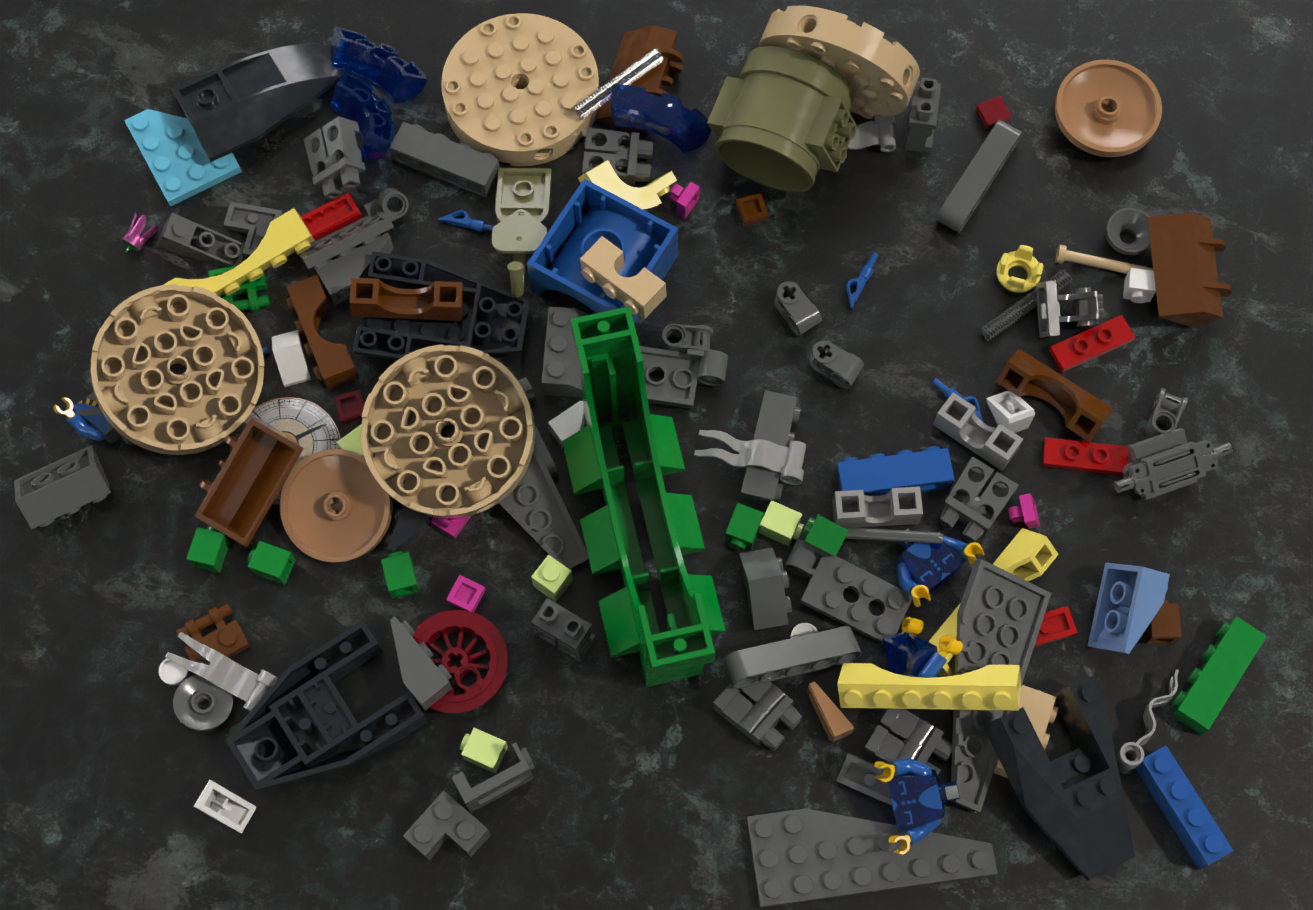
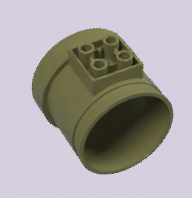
[707,46,857,192]

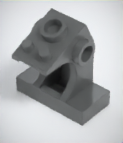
[1036,281,1104,338]

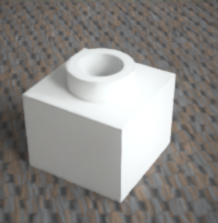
[1123,268,1156,303]

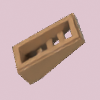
[806,681,854,742]

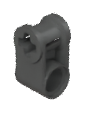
[774,281,822,336]
[661,324,714,353]
[809,340,864,389]
[1145,388,1188,439]

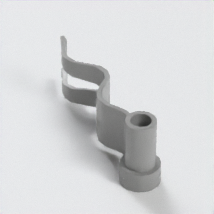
[847,115,896,152]
[694,430,806,485]
[165,632,278,711]
[1117,670,1179,774]

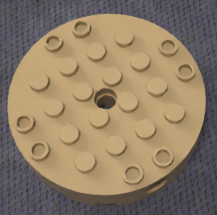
[758,6,920,119]
[441,13,599,166]
[91,284,264,455]
[361,345,535,519]

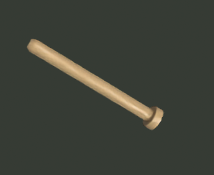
[1055,244,1153,274]

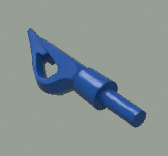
[438,210,494,233]
[846,252,879,310]
[932,378,984,423]

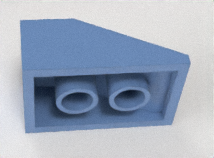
[1088,562,1170,654]

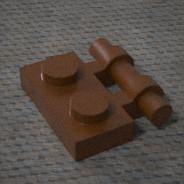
[176,603,251,665]

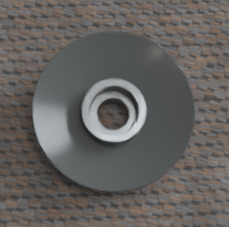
[173,675,233,731]

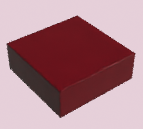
[976,95,1012,130]
[334,389,365,425]

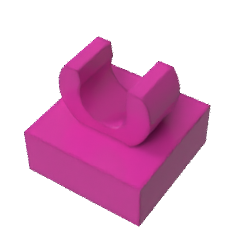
[669,182,700,219]
[1008,493,1041,529]
[431,516,471,539]
[446,575,486,612]

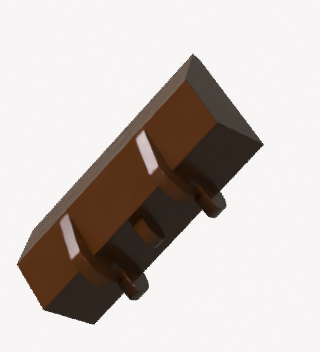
[595,25,684,135]
[1147,212,1232,328]
[194,418,304,547]

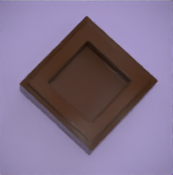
[735,193,769,226]

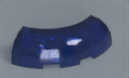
[330,27,428,102]
[330,71,396,161]
[611,84,712,153]

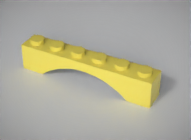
[164,208,315,297]
[918,528,1059,677]
[837,663,1022,711]

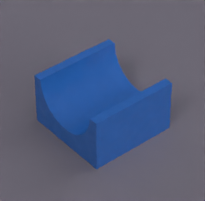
[527,178,678,324]

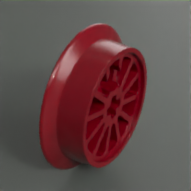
[412,610,508,713]

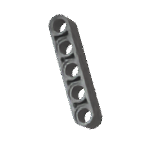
[936,120,1023,233]
[723,626,862,689]

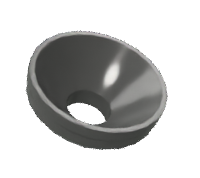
[1106,208,1150,255]

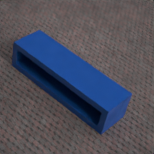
[835,446,955,496]
[1135,746,1234,870]

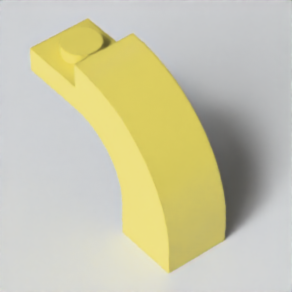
[578,160,677,210]

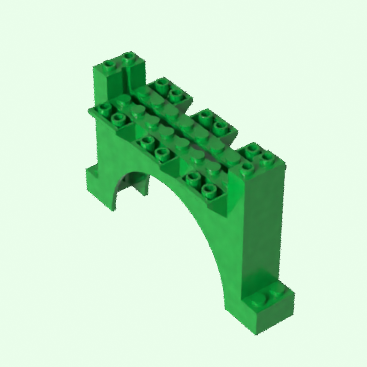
[562,306,725,687]

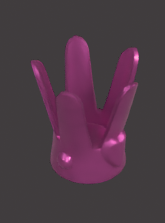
[121,212,159,253]

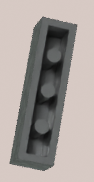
[389,122,500,198]
[740,390,801,508]

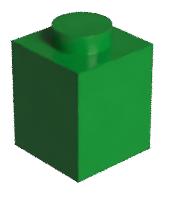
[725,503,764,551]
[803,514,849,556]
[186,526,230,573]
[247,541,296,585]
[381,551,420,599]

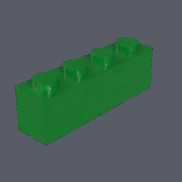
[1171,616,1267,735]

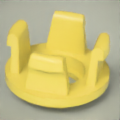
[996,245,1043,293]

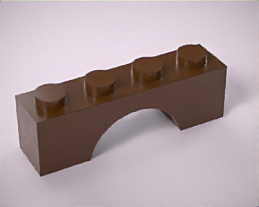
[285,275,359,389]
[350,278,463,321]
[996,349,1113,442]

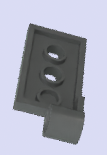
[298,188,409,269]
[640,346,728,409]
[784,540,912,648]

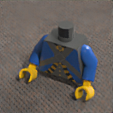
[54,392,134,445]

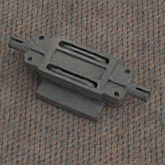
[1114,428,1233,500]

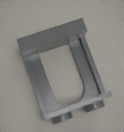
[452,742,535,813]

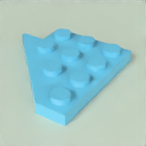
[124,109,242,207]

